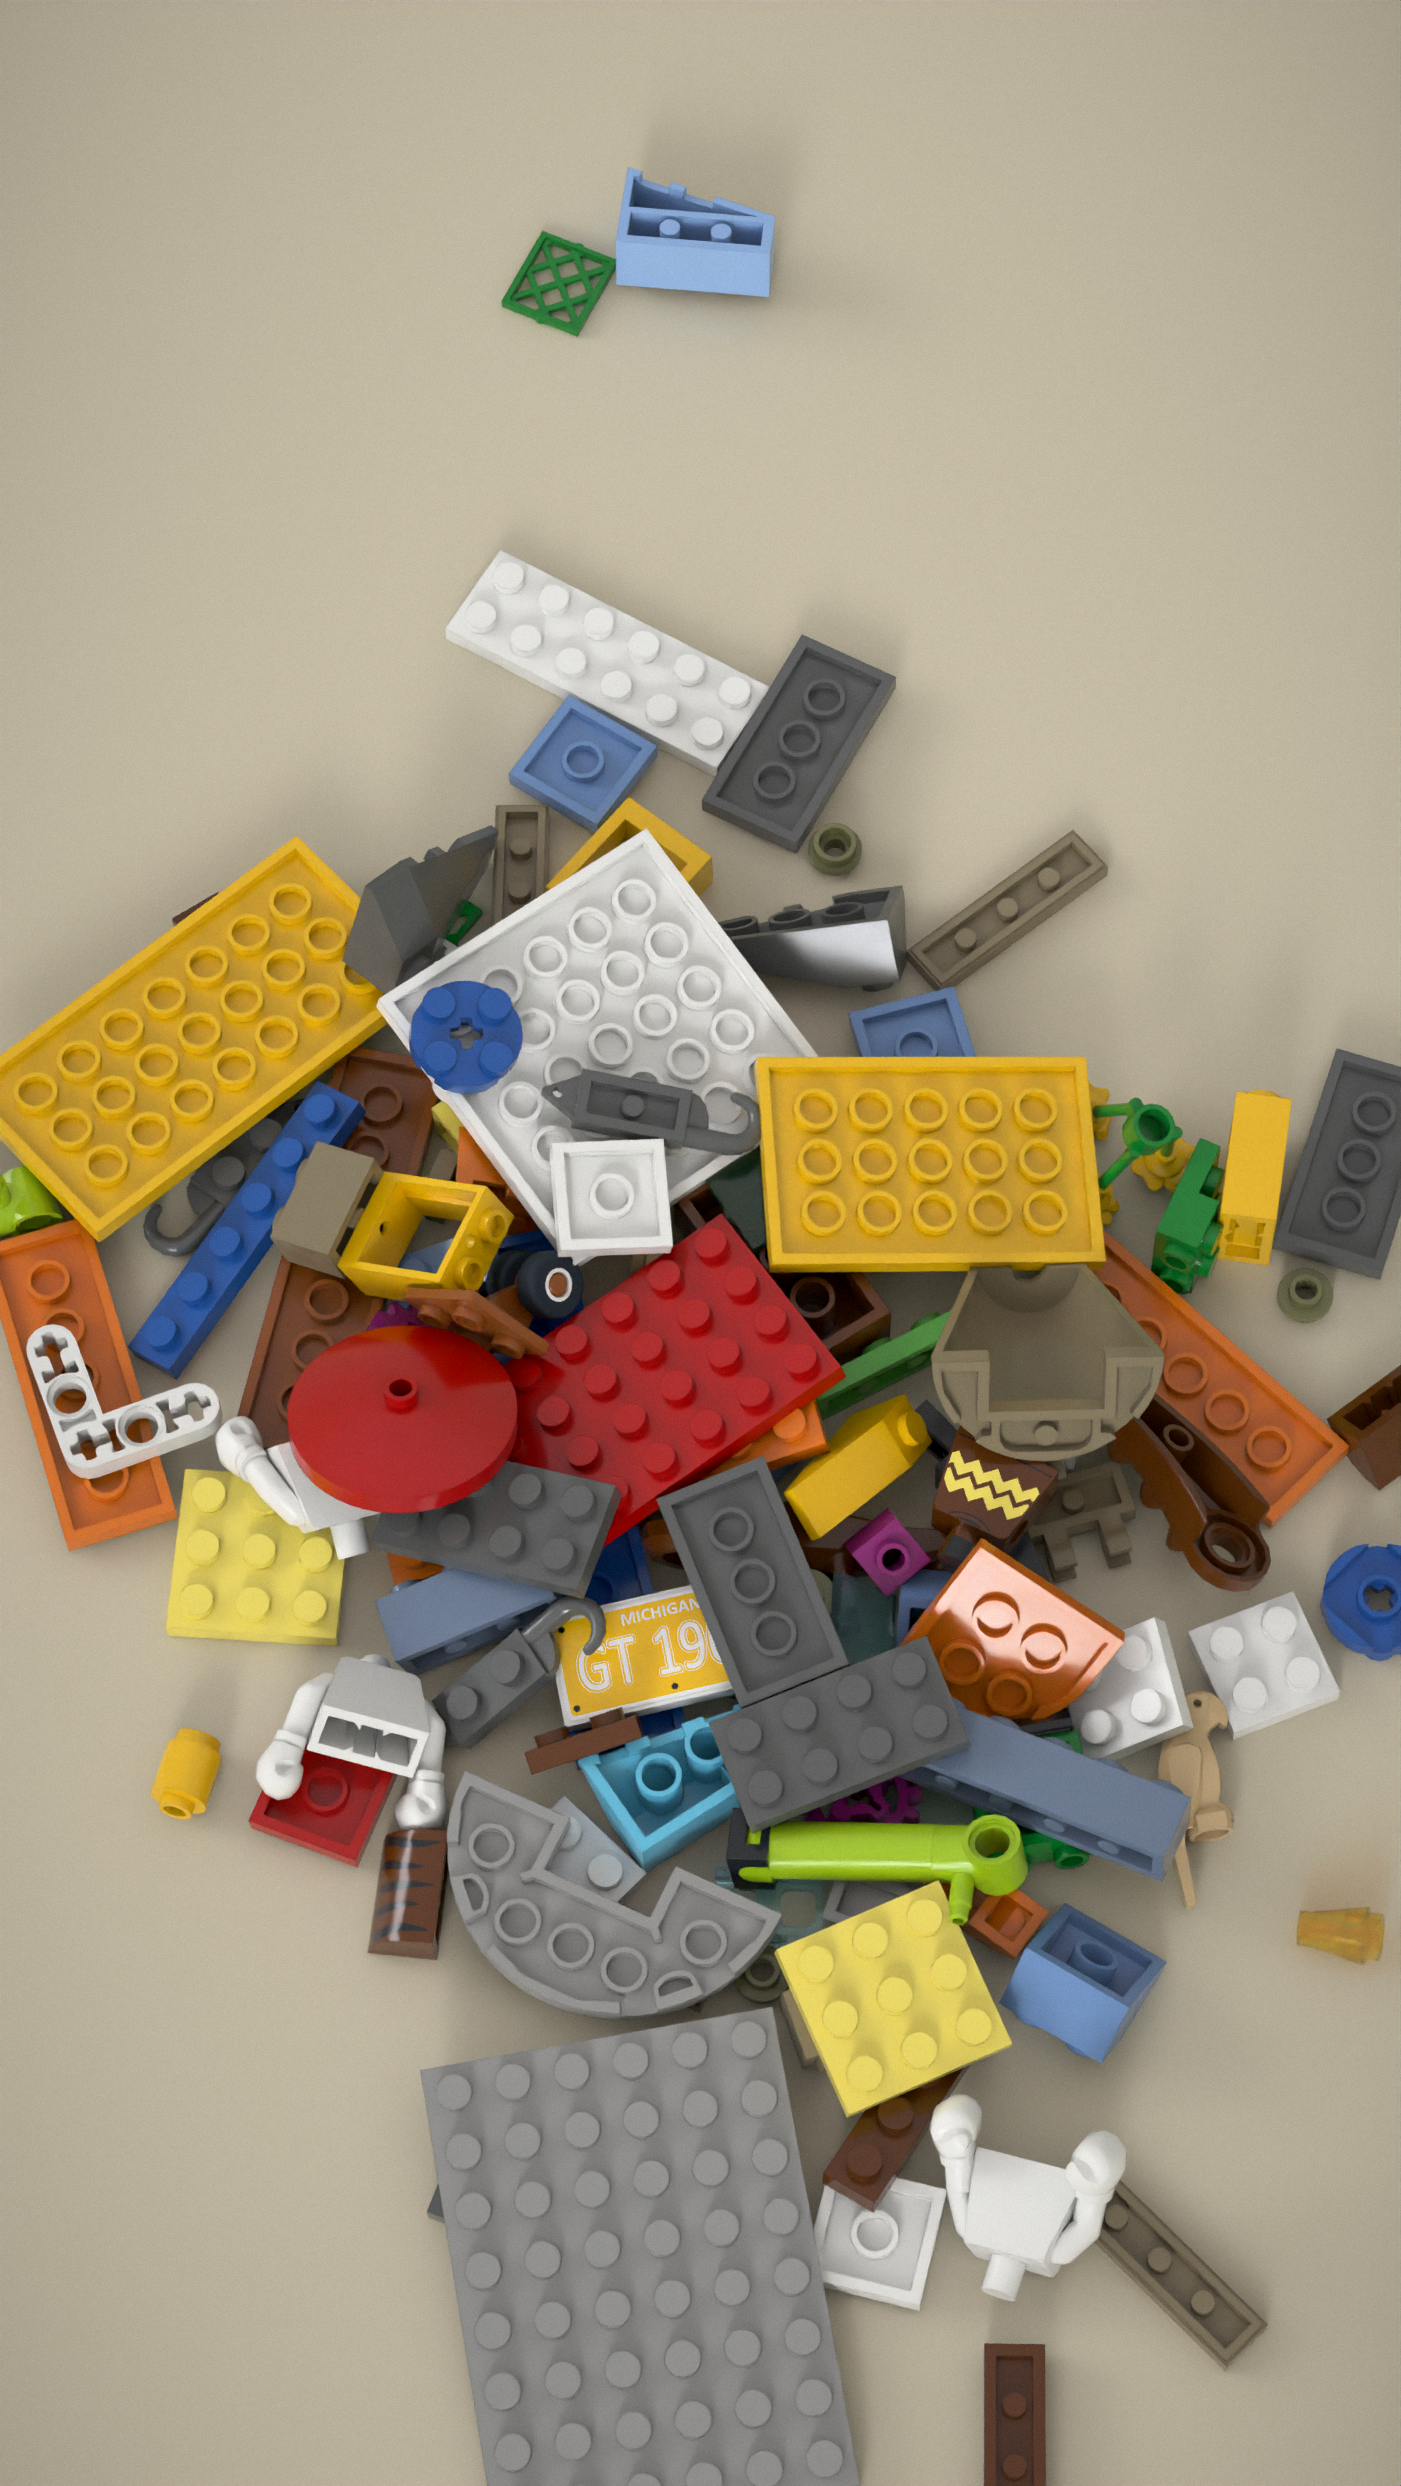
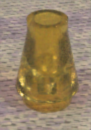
[1296,1906,1385,1965]

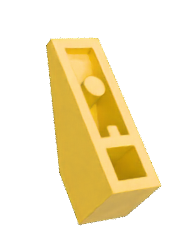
[783,1394,932,1541]

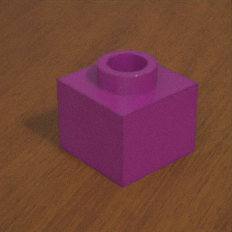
[844,1508,931,1597]

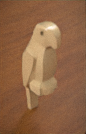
[1156,1691,1235,1910]

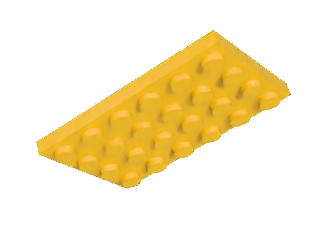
[754,1057,1106,1273]

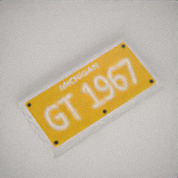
[553,1585,735,1733]

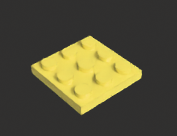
[166,1469,347,1647]
[774,1880,1012,2118]

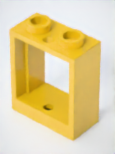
[545,797,713,897]
[1217,1090,1292,1266]
[337,1171,514,1301]

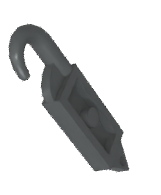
[541,1068,761,1155]
[143,1098,305,1257]
[432,1595,606,1749]

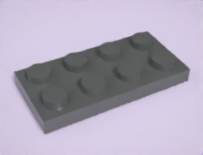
[702,634,896,854]
[1273,1048,1401,1280]
[656,1456,850,1709]
[370,1461,622,1599]
[708,1635,971,1834]

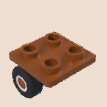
[403,1250,583,1359]

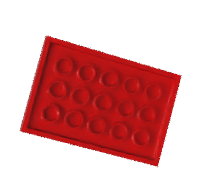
[503,1213,846,1547]

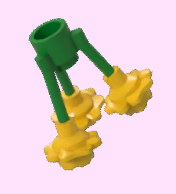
[1088,1081,1195,1227]

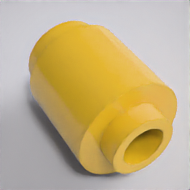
[150,1728,222,1819]

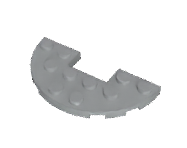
[447,1771,782,2020]

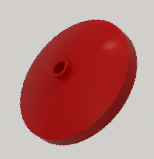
[287,1325,518,1513]

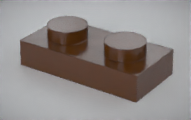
[524,1707,646,1775]

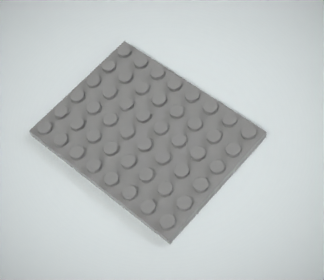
[420,2007,860,2486]

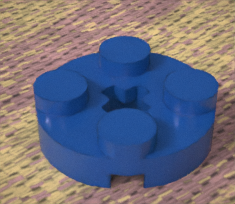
[409,981,523,1094]
[1320,1543,1401,1661]

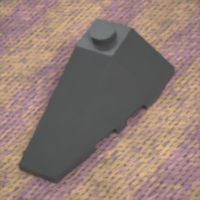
[342,825,499,994]
[718,885,907,992]

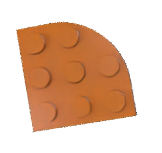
[897,1538,1125,1720]

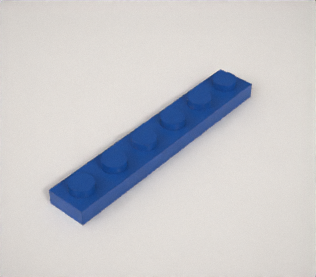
[128,1080,366,1379]

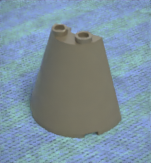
[931,1263,1164,1461]

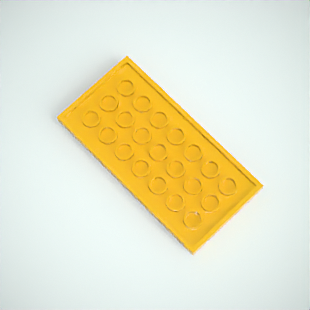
[0,836,388,1243]

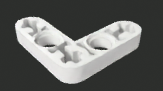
[26,1324,222,1479]

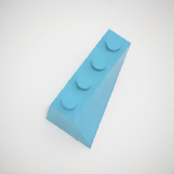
[578,1704,741,1873]

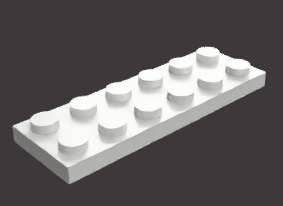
[445,550,770,777]

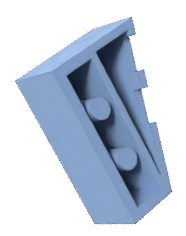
[616,167,775,297]

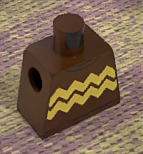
[931,1425,1059,1571]

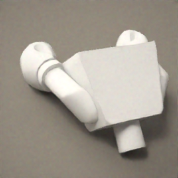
[215,1416,381,1560]
[256,1654,447,1830]
[930,2094,1127,2301]

